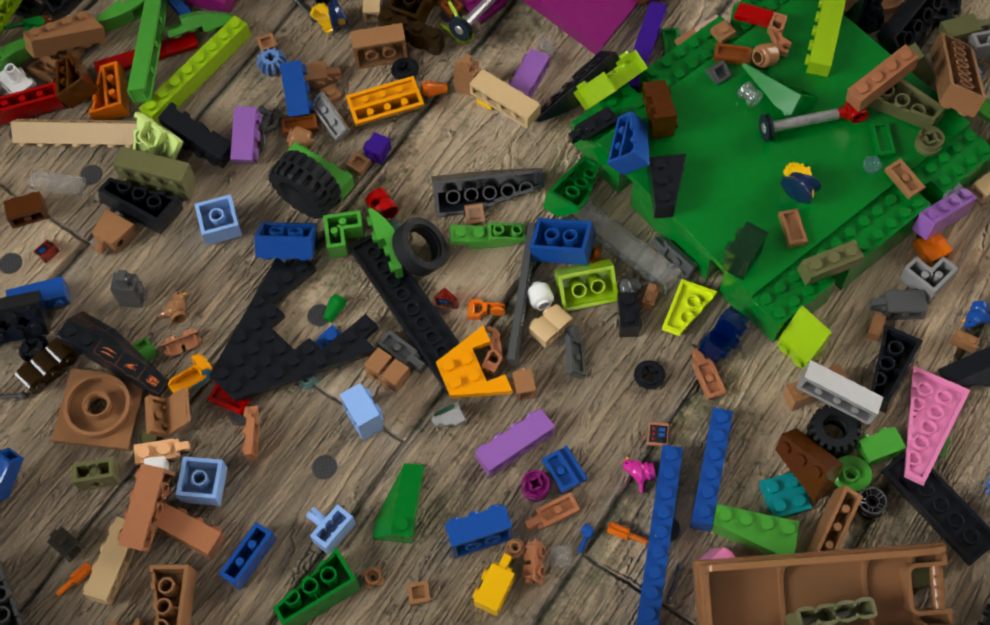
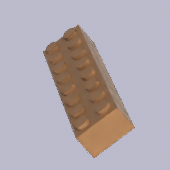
[930,32,986,118]

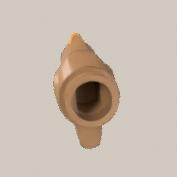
[157,291,187,324]

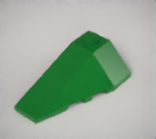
[742,62,819,118]
[543,156,600,217]
[372,463,424,544]

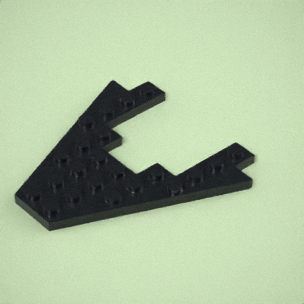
[209,258,379,403]

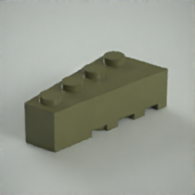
[866,79,946,129]

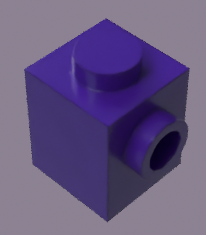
[363,132,392,165]

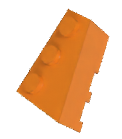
[88,61,131,120]

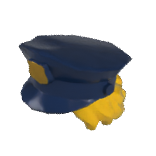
[310,0,348,33]
[781,162,821,204]

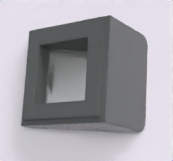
[705,60,732,85]

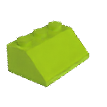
[554,259,618,312]

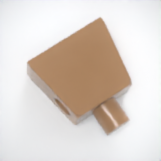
[92,209,138,255]

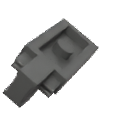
[652,235,698,280]
[564,325,586,379]
[377,330,426,374]

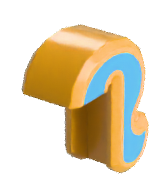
[168,354,213,395]

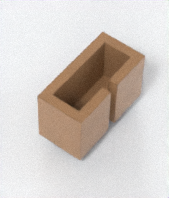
[364,347,411,393]

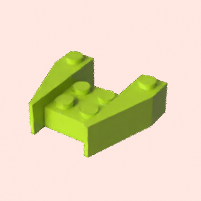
[573,49,648,110]

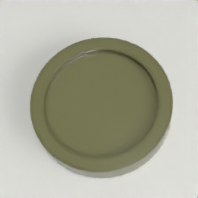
[137,428,158,444]

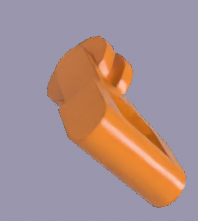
[467,299,506,320]

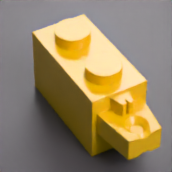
[472,553,515,616]

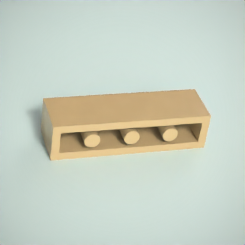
[469,69,541,129]
[83,517,136,606]

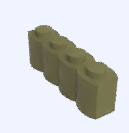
[785,597,878,625]

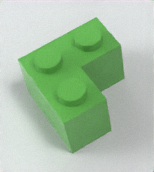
[323,210,365,259]

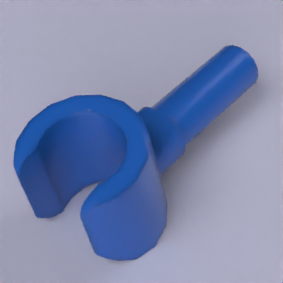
[577,523,594,554]

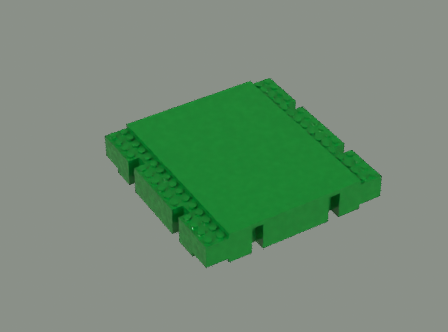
[571,0,990,343]

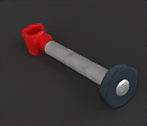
[449,0,497,41]
[759,102,869,142]

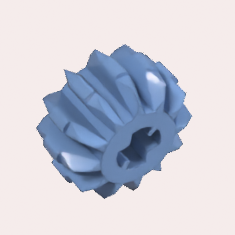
[257,47,287,77]

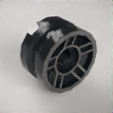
[857,487,887,519]

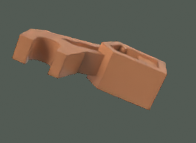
[767,12,792,57]
[481,326,504,378]

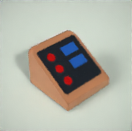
[647,422,669,447]

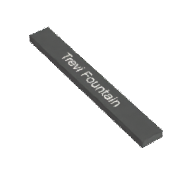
[507,223,536,368]

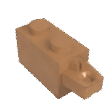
[453,54,481,96]
[303,60,342,90]

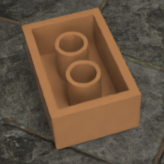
[350,23,408,69]

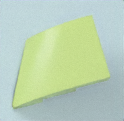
[133,112,183,160]

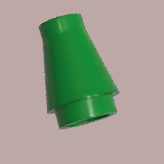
[322,294,347,323]

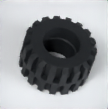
[806,405,862,459]

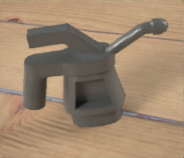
[258,105,281,151]

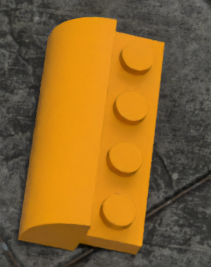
[346,76,424,127]

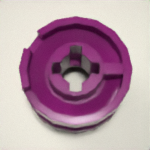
[521,470,550,502]

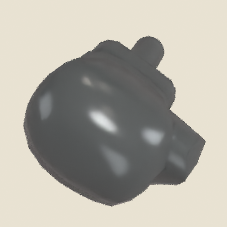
[618,278,651,293]

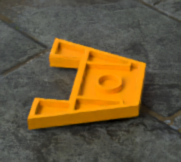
[436,325,513,398]

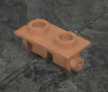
[161,328,203,357]
[523,539,546,585]

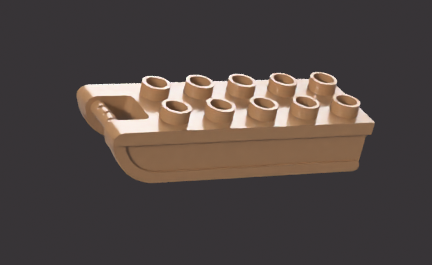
[692,542,953,625]

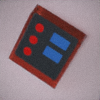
[33,240,60,263]
[434,288,459,309]

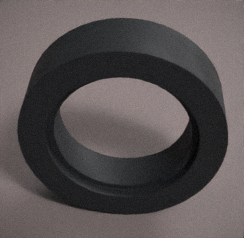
[392,217,448,276]

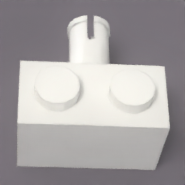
[0,63,37,94]

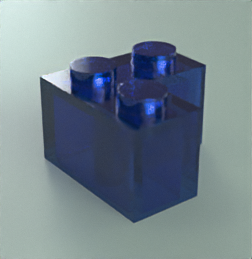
[698,306,750,364]

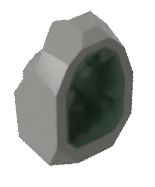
[431,402,467,428]

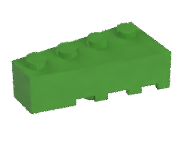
[711,504,800,555]

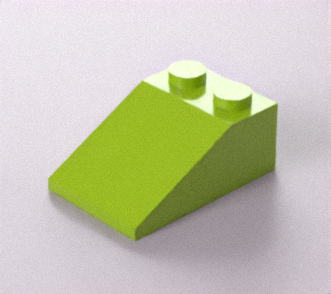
[777,305,832,369]

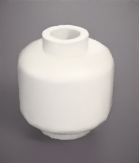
[527,282,554,311]

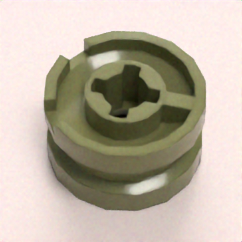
[914,126,945,156]

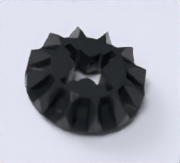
[391,58,419,80]
[18,336,49,362]
[634,360,665,391]

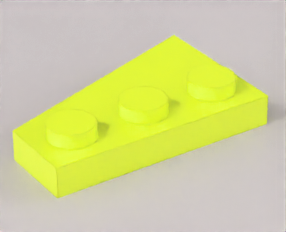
[662,279,718,336]

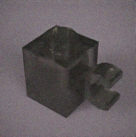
[47,527,85,563]

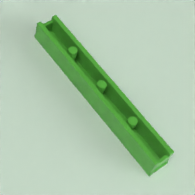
[127,0,169,104]

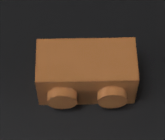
[641,282,661,311]
[866,312,887,341]
[950,329,980,354]

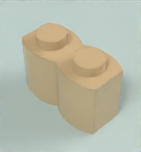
[529,304,573,348]

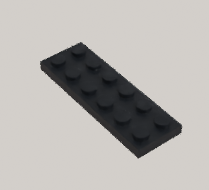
[880,451,990,566]

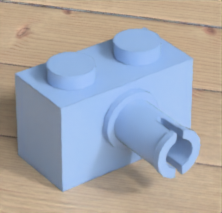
[306,504,356,555]

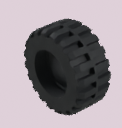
[269,150,341,219]

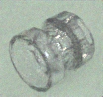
[737,81,764,108]

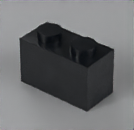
[617,292,640,337]

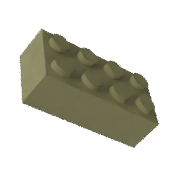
[113,146,197,200]

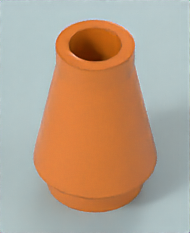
[421,80,448,98]

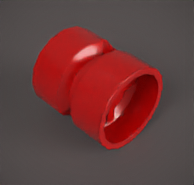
[365,188,399,221]

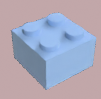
[194,194,243,246]
[339,383,384,441]
[175,456,228,506]

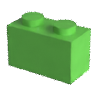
[855,427,907,467]

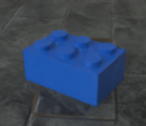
[529,218,596,265]
[254,222,318,261]
[445,504,513,559]

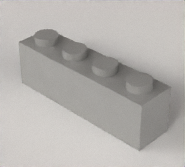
[796,360,883,425]

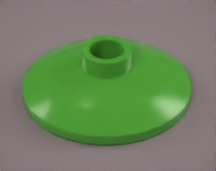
[834,455,872,492]

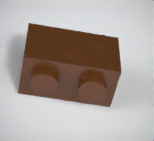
[3,191,49,229]

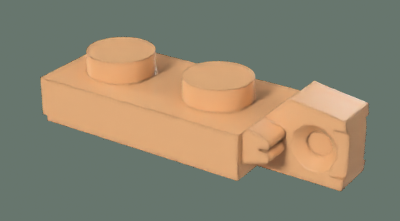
[134,439,191,466]

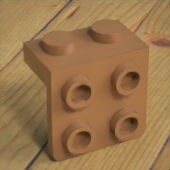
[145,388,191,438]

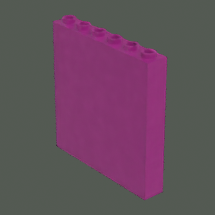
[523,0,639,55]

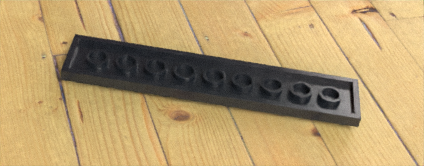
[348,235,459,394]

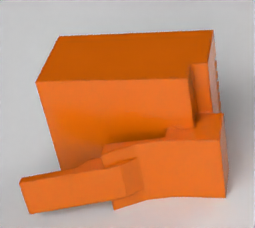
[912,232,954,267]

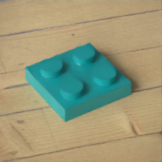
[758,472,812,518]

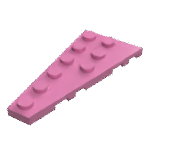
[904,366,970,486]

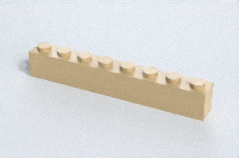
[11,119,158,148]

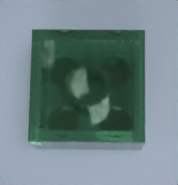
[722,221,768,280]

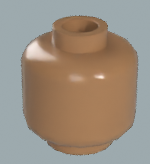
[752,43,780,68]
[286,126,314,149]

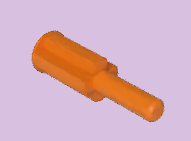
[607,521,648,545]
[56,561,92,596]

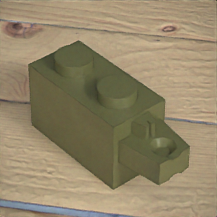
[937,13,990,43]

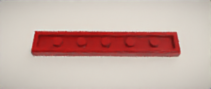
[94,32,199,76]

